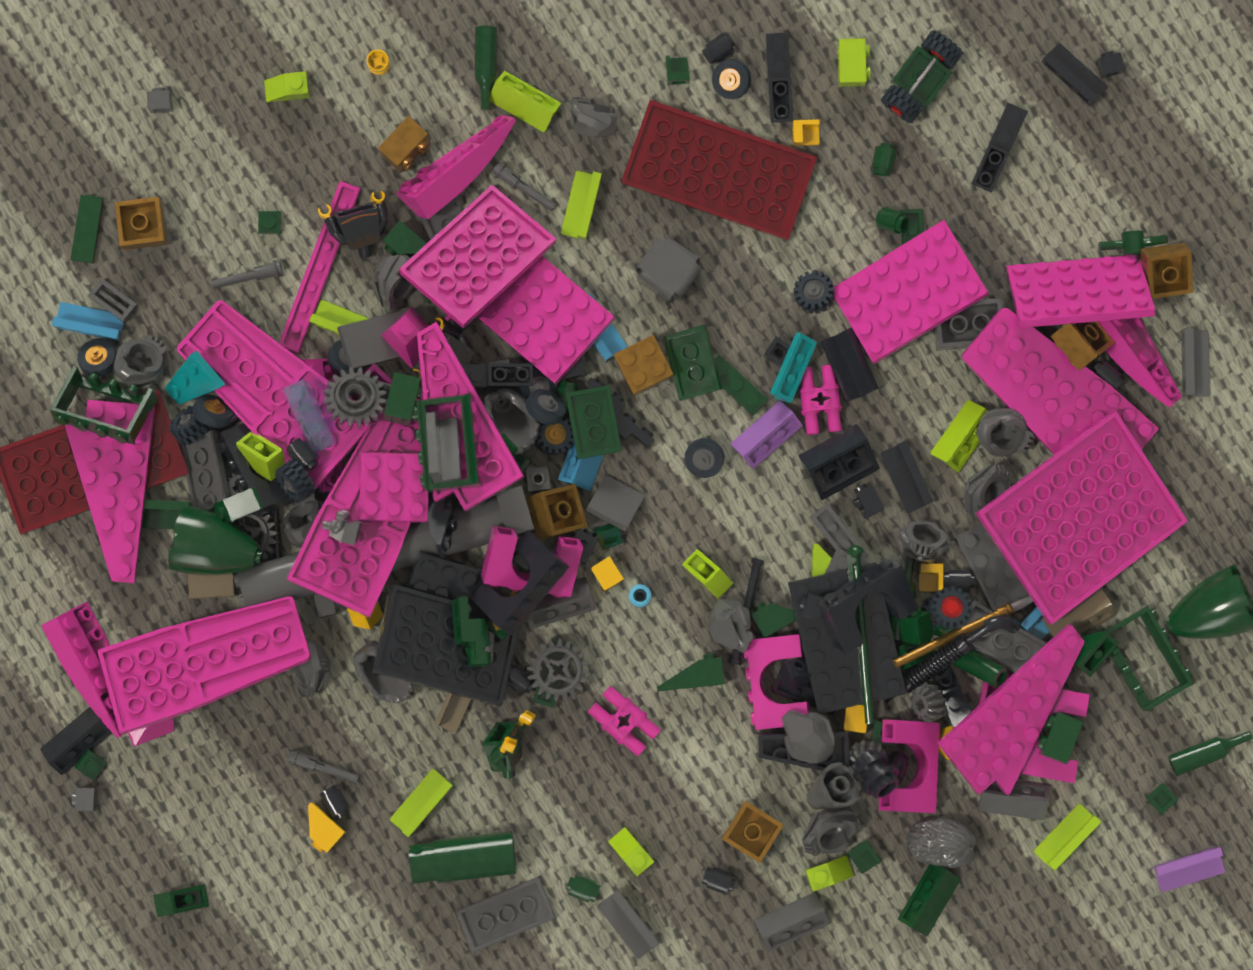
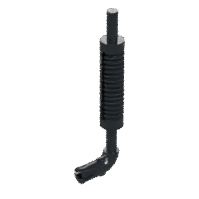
[883,614,1020,703]

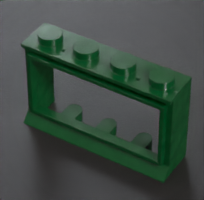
[50,366,158,445]
[414,393,483,493]
[1105,606,1193,712]

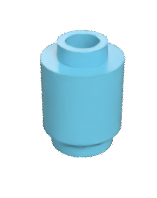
[629,584,651,608]

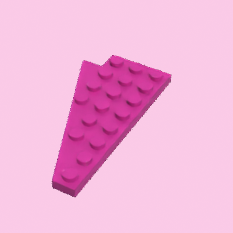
[417,322,524,511]
[65,400,155,584]
[937,624,1085,795]

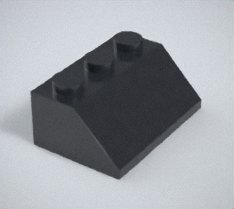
[798,424,880,501]

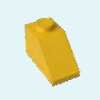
[308,802,346,853]

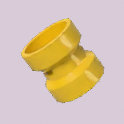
[367,49,390,75]

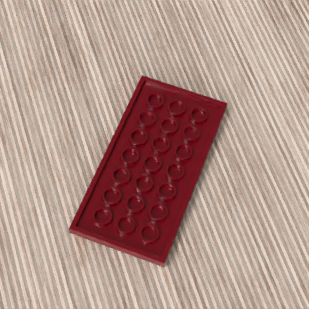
[621,100,817,241]
[0,390,189,535]

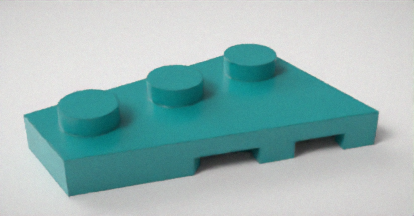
[165,350,225,405]

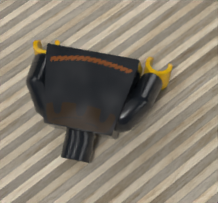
[318,191,388,258]
[412,317,477,382]

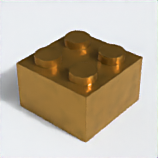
[378,116,430,173]
[114,197,168,250]
[1140,243,1193,299]
[1051,321,1115,371]
[613,335,673,397]
[526,484,588,540]
[721,801,784,863]

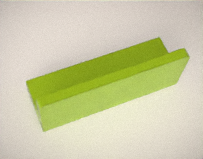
[490,70,562,132]
[561,171,602,240]
[309,300,369,335]
[931,400,988,473]
[390,769,453,837]
[1034,804,1101,871]

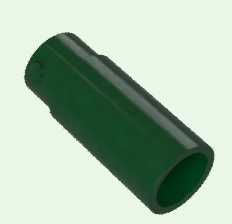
[409,831,517,884]

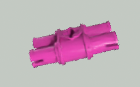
[798,365,843,435]
[588,686,661,756]

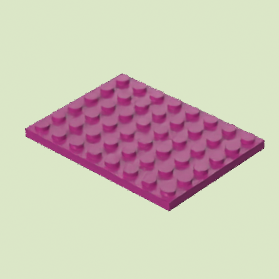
[975,411,1188,624]

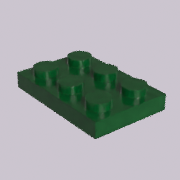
[664,325,723,401]
[565,385,622,460]

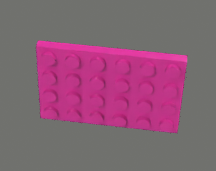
[399,185,556,329]
[834,220,989,364]
[1006,254,1155,328]
[477,256,615,385]

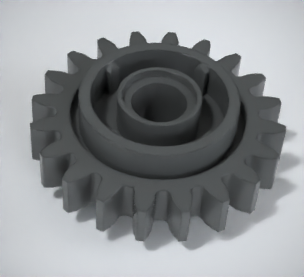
[324,367,386,429]

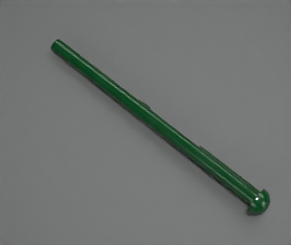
[847,545,874,724]

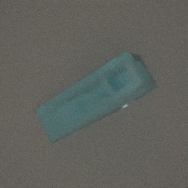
[283,379,335,452]

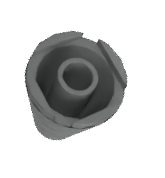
[807,762,862,810]

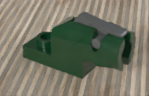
[452,597,494,667]

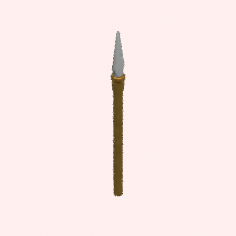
[892,595,1033,668]

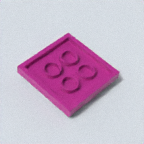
[359,452,428,523]

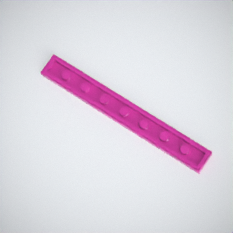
[279,181,361,354]

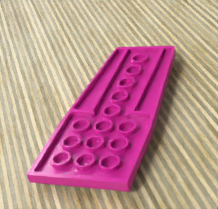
[177,300,375,490]
[961,308,1159,455]
[287,406,421,618]
[97,596,311,735]

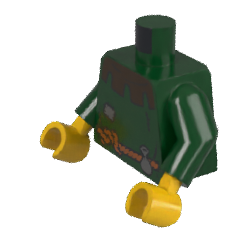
[483,710,536,779]

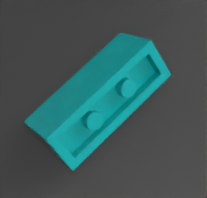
[770,332,817,403]

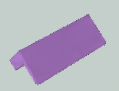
[731,401,803,469]
[1153,847,1225,892]

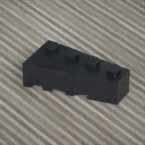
[757,729,849,771]

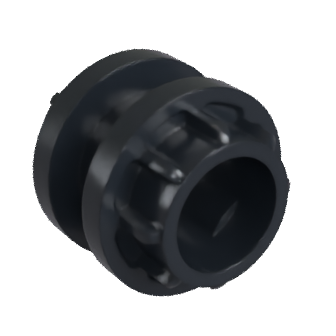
[852,749,899,798]

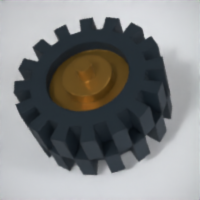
[535,415,574,455]

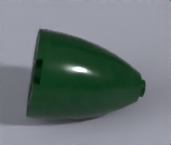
[168,506,263,576]
[1166,564,1253,639]

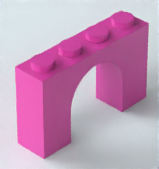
[481,525,583,598]
[744,634,811,730]
[1020,689,1090,783]
[879,720,940,813]

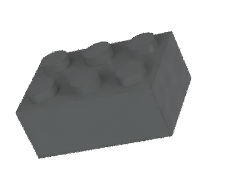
[934,298,1002,351]

